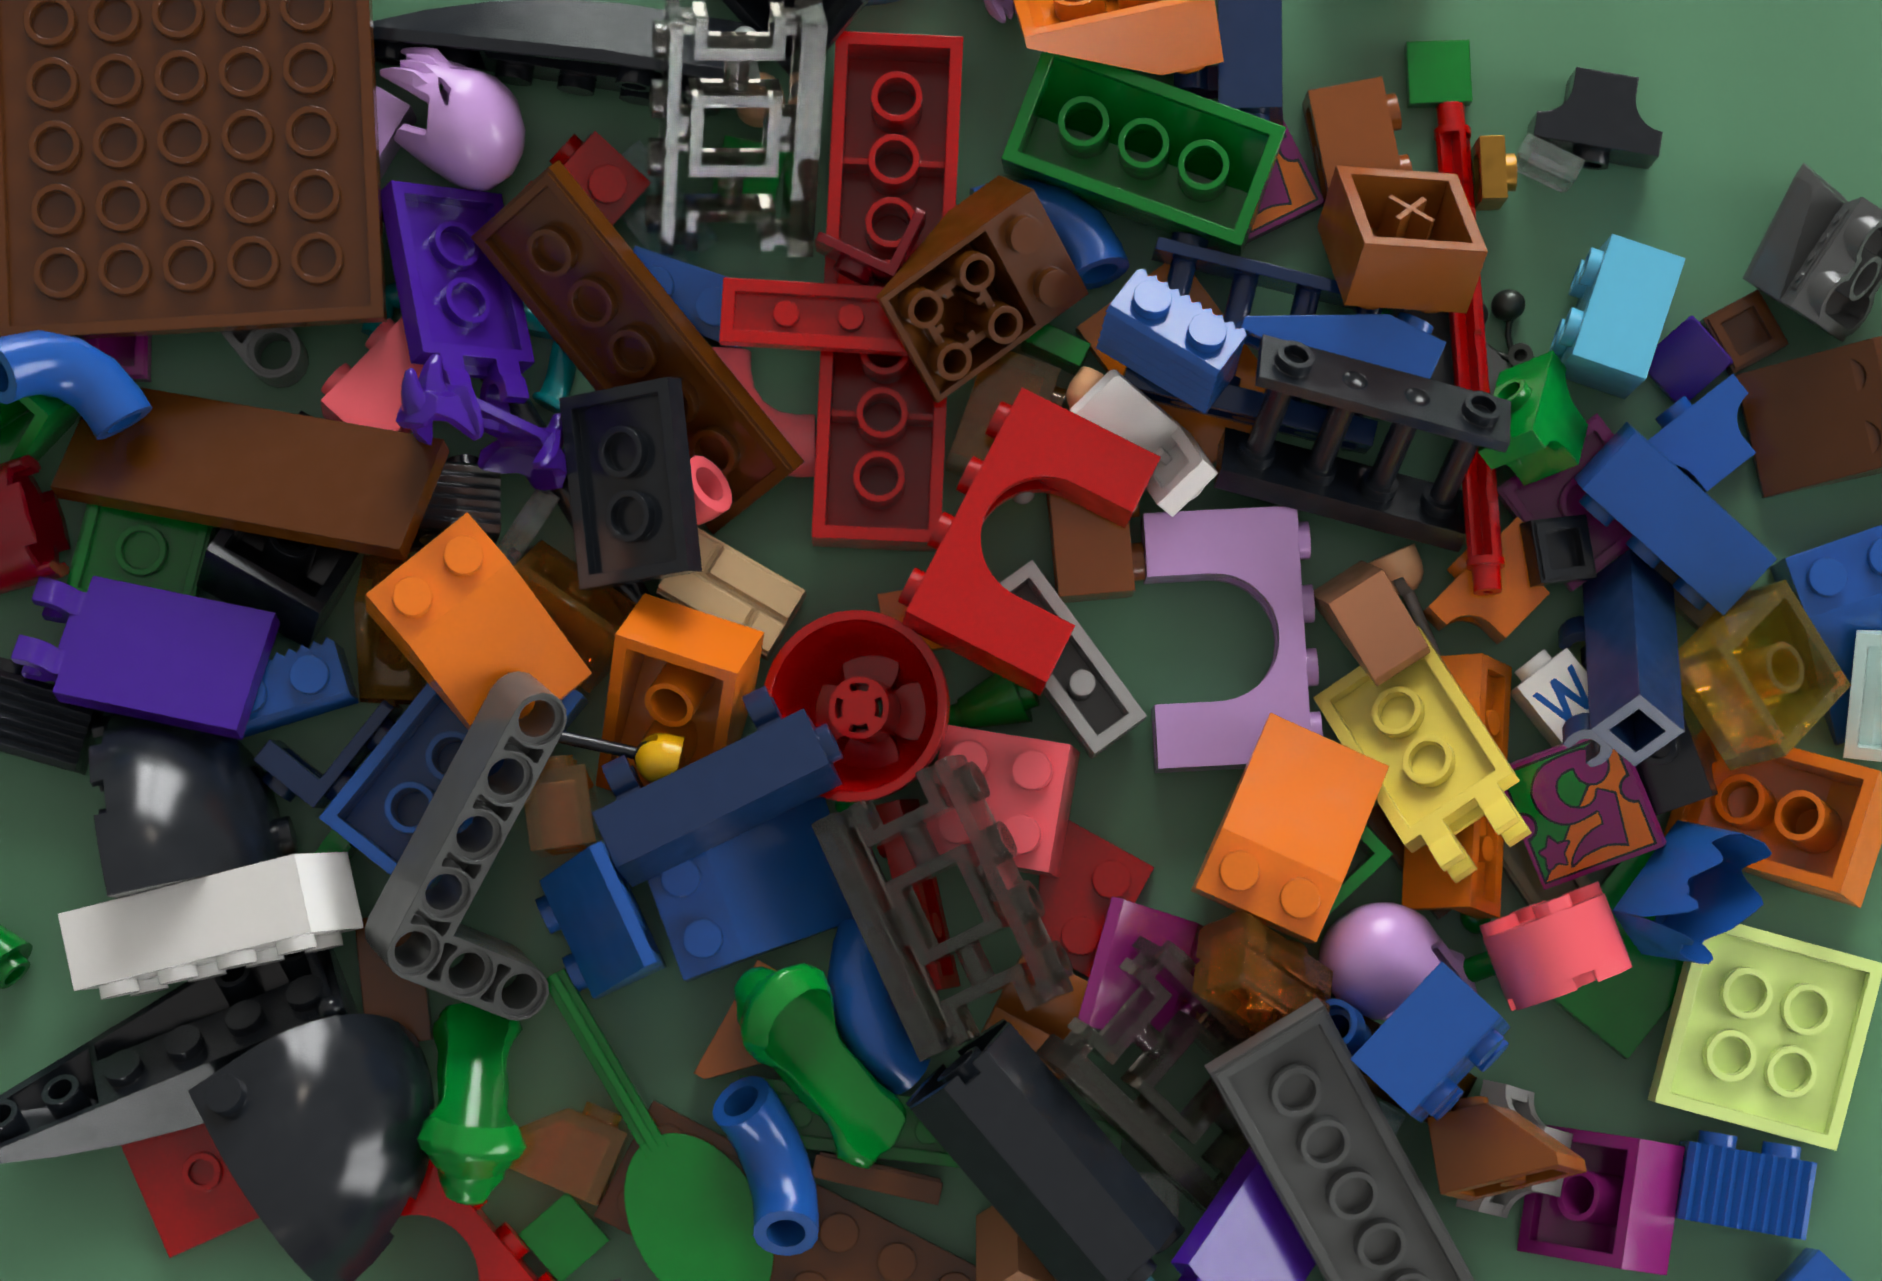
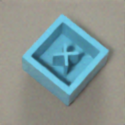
[1549,233,1686,399]

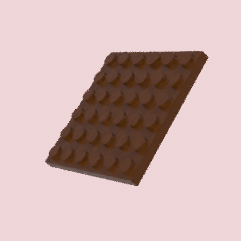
[0,0,387,339]

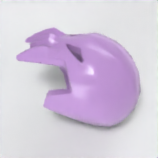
[380,47,526,191]
[1318,902,1477,1021]

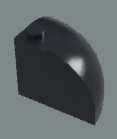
[89,714,298,899]
[188,1014,435,1281]

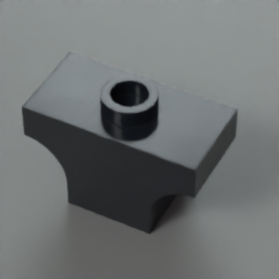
[1525,67,1663,170]
[1635,692,1718,816]

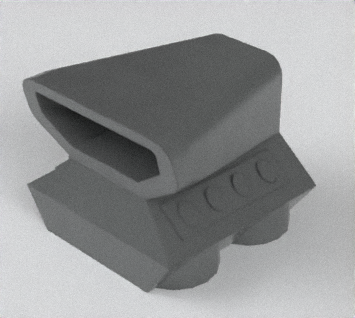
[1743,162,1882,342]

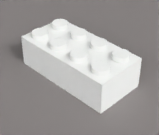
[58,852,364,1000]

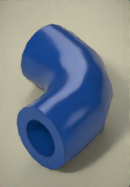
[969,179,1130,290]
[0,330,153,440]
[827,918,932,1094]
[712,1075,819,1256]

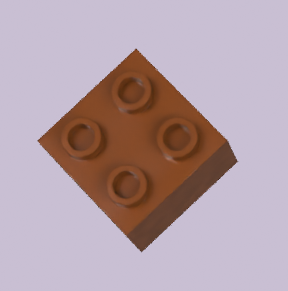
[1317,165,1488,313]

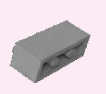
[1000,560,1147,759]

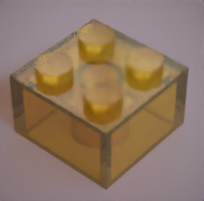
[1678,580,1851,770]

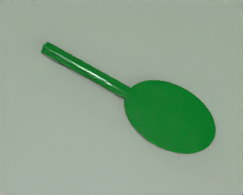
[546,968,774,1281]

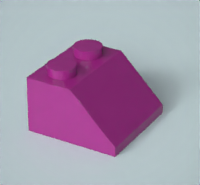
[1077,896,1214,1054]
[1517,1124,1685,1276]

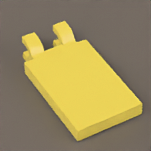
[1313,626,1532,884]

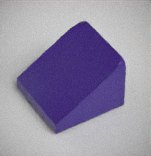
[1648,315,1733,403]

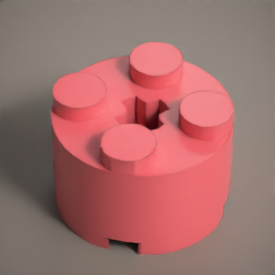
[1479,881,1633,1011]

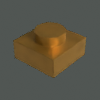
[1471,135,1517,211]

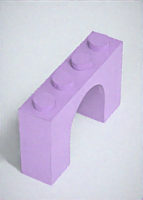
[1140,506,1323,773]

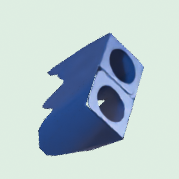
[1612,820,1772,964]

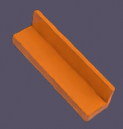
[1401,653,1512,919]

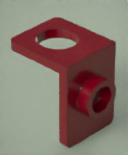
[815,207,926,285]

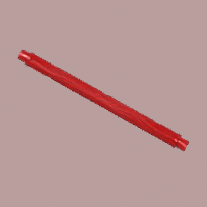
[1433,101,1505,596]

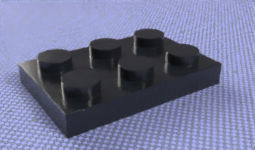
[559,377,702,590]

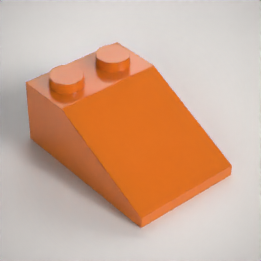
[1012,0,1224,75]
[365,512,592,730]
[596,593,764,791]
[1190,713,1389,945]
[1664,724,1882,908]

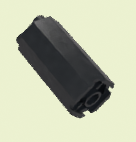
[905,1019,1185,1281]

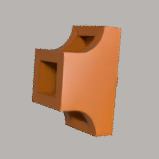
[1423,516,1550,644]

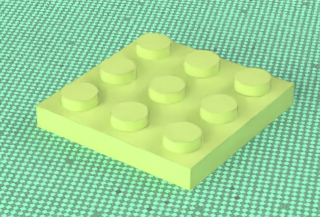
[1647,924,1882,1151]

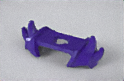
[396,354,567,490]

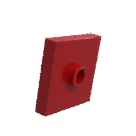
[121,1123,260,1258]

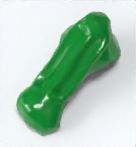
[734,963,907,1169]
[416,1002,527,1206]

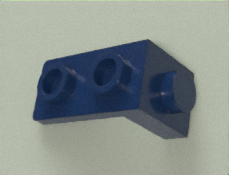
[253,699,403,808]

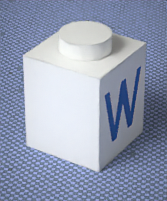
[1511,648,1589,747]

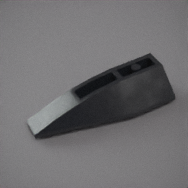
[373,0,745,116]
[0,948,359,1164]

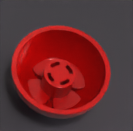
[764,610,950,802]

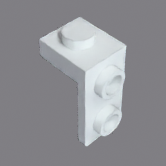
[1070,369,1218,517]

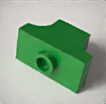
[1478,350,1588,486]

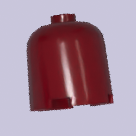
[0,454,71,594]

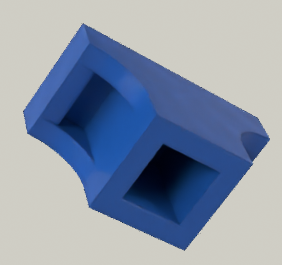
[1648,374,1756,492]

